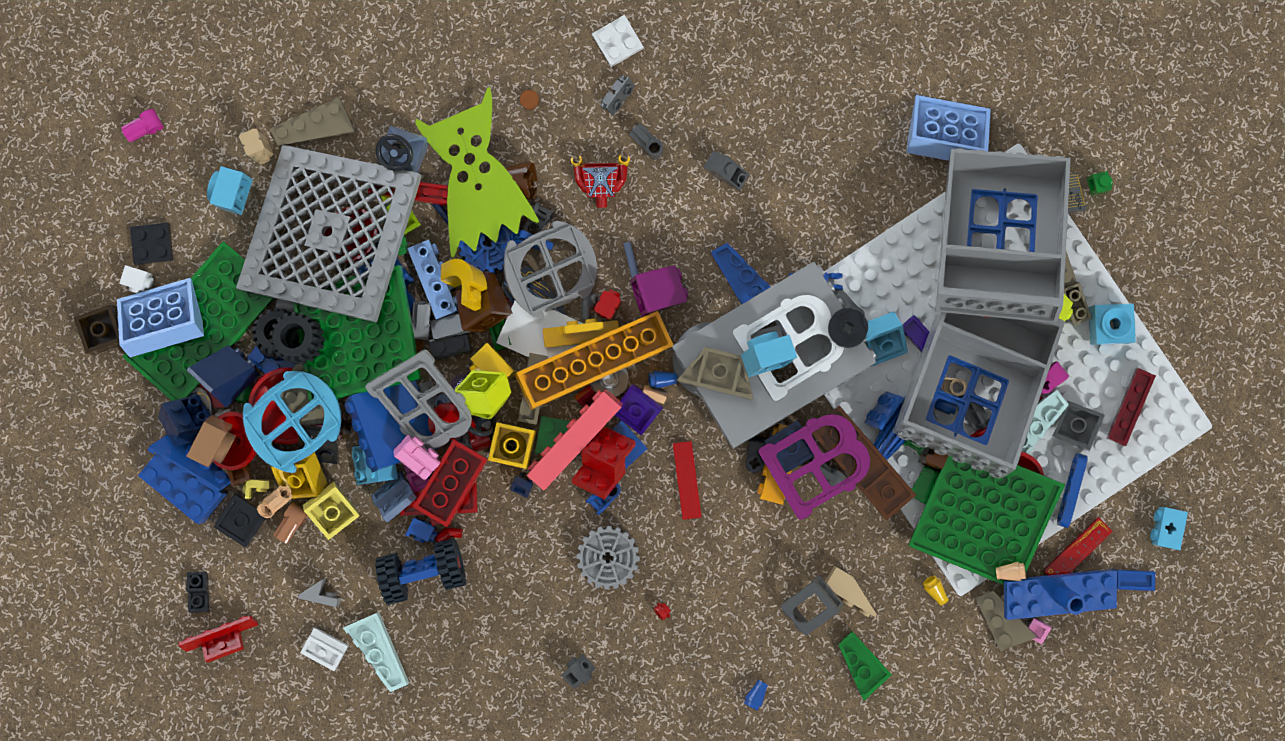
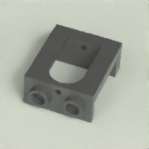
[781,574,844,636]

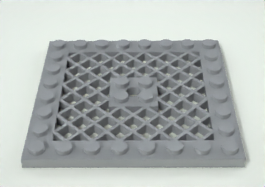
[236,145,422,323]

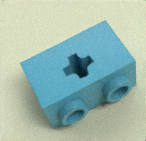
[1150,507,1188,550]

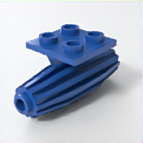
[864,391,906,460]

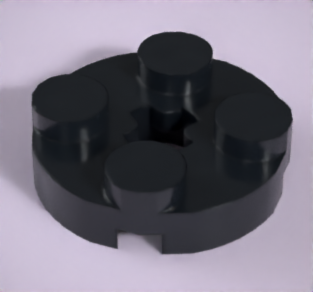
[828,308,868,348]

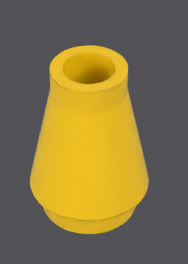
[923,575,949,605]

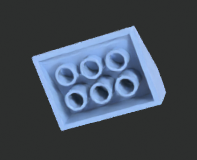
[906,95,991,161]
[117,278,204,357]

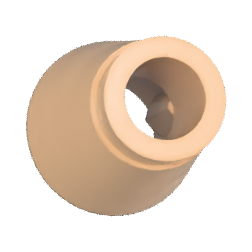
[996,561,1026,581]

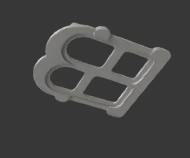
[365,350,472,448]

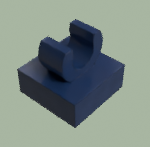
[510,472,533,498]

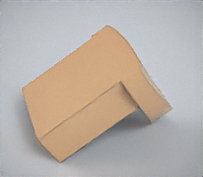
[643,385,667,404]

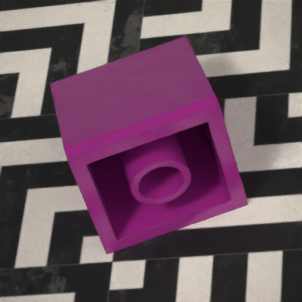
[629,265,688,317]

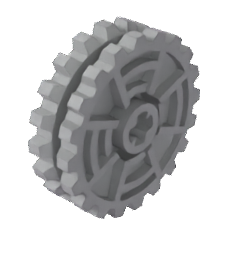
[576,525,640,590]

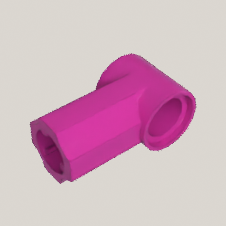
[121,109,163,142]

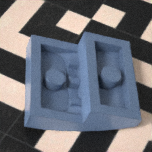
[371,471,417,523]

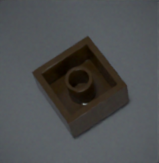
[73,304,120,355]

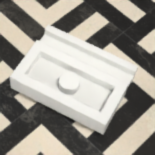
[300,627,349,671]

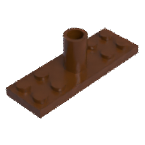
[812,405,916,521]

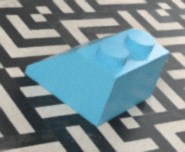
[864,311,908,366]

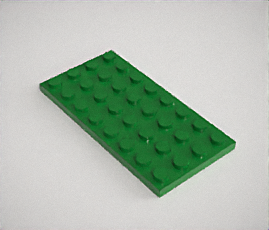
[122,241,275,401]

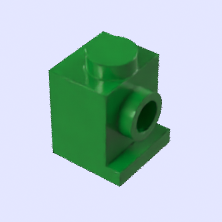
[1086,171,1113,196]

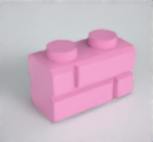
[393,435,440,480]

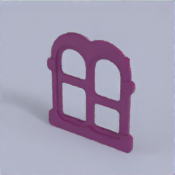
[759,414,870,520]

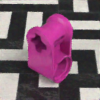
[1041,361,1070,395]

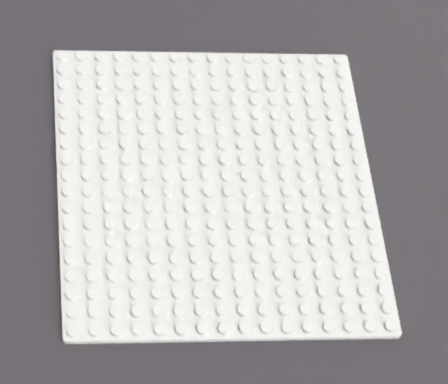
[775,144,1212,596]

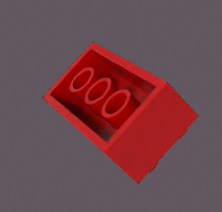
[413,439,488,527]

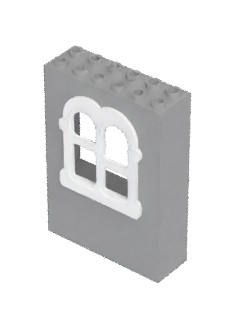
[672,262,877,450]

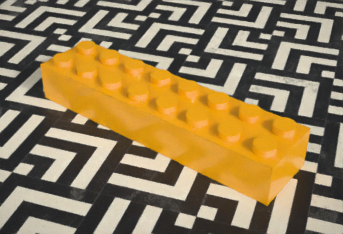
[515,311,673,410]

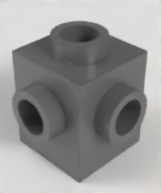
[561,654,596,689]

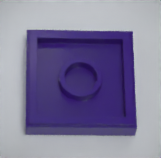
[615,384,663,436]

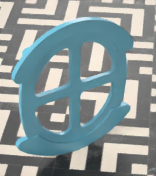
[243,371,341,473]

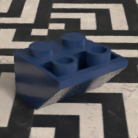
[158,395,210,447]

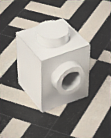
[119,265,154,293]

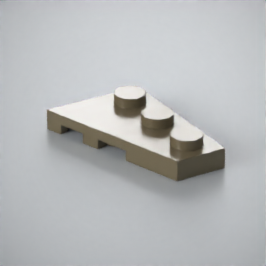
[976,590,1037,651]

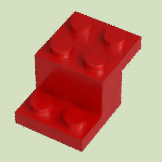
[572,426,635,500]

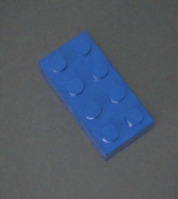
[138,453,228,524]

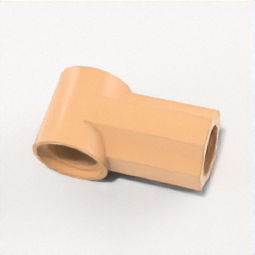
[257,485,293,518]

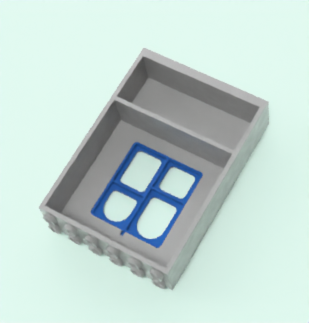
[935,148,1070,323]
[893,312,1065,478]

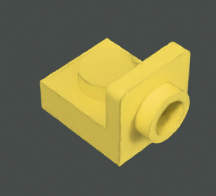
[243,479,274,499]

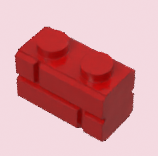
[594,289,621,321]

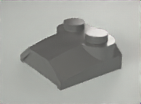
[1052,400,1105,451]

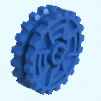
[458,224,519,274]

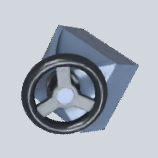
[375,126,428,173]

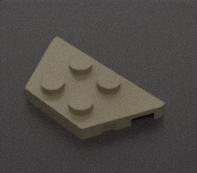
[678,347,753,400]
[281,363,324,425]

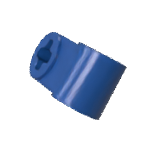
[585,483,621,515]

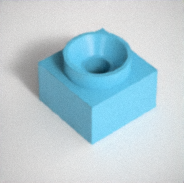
[207,166,253,215]
[1088,304,1136,345]
[741,332,797,377]

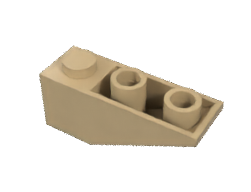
[825,566,877,617]

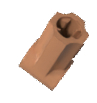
[273,502,308,544]

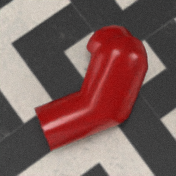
[435,527,463,543]

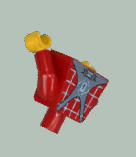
[571,155,630,208]

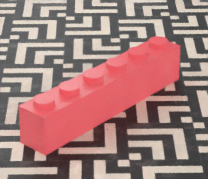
[527,388,623,491]

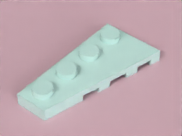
[1022,389,1069,454]
[343,612,409,692]

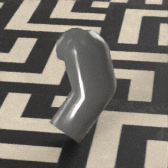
[582,294,600,320]

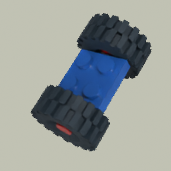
[375,538,466,605]

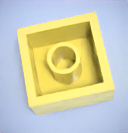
[303,481,360,540]

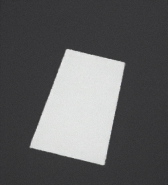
[496,301,618,388]

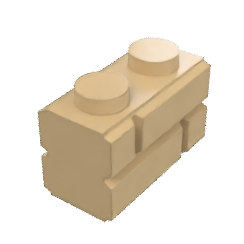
[239,129,274,164]

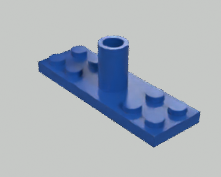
[1004,569,1117,620]

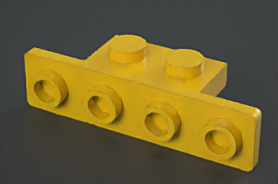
[542,318,619,347]

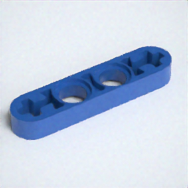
[1057,453,1088,528]

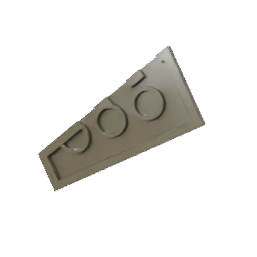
[270,97,356,147]

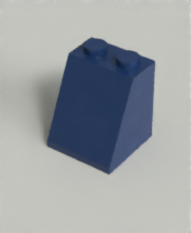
[187,345,259,408]

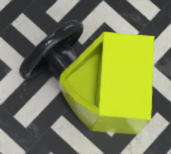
[455,370,511,437]

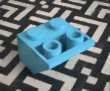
[352,446,398,485]

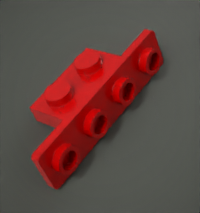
[178,616,258,663]

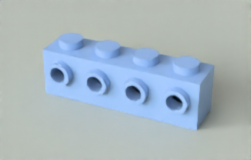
[407,240,459,319]

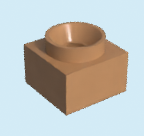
[186,415,235,467]

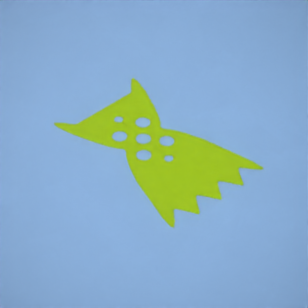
[415,87,539,258]

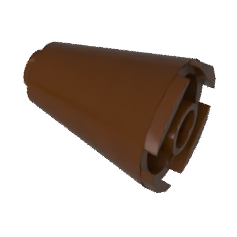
[505,161,538,200]

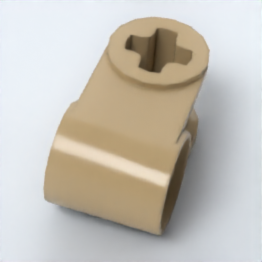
[941,376,967,397]

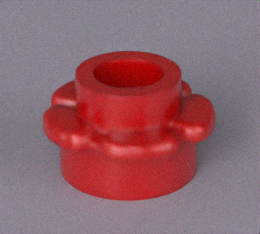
[653,603,671,621]

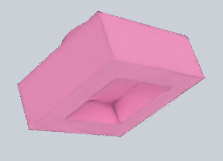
[1028,617,1052,644]

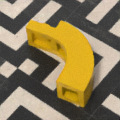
[441,259,487,311]

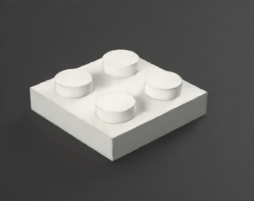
[592,15,644,67]

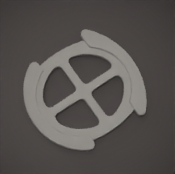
[504,221,597,319]

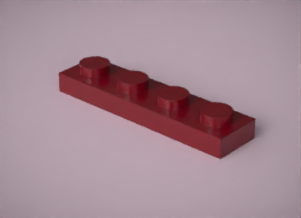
[1106,368,1156,446]

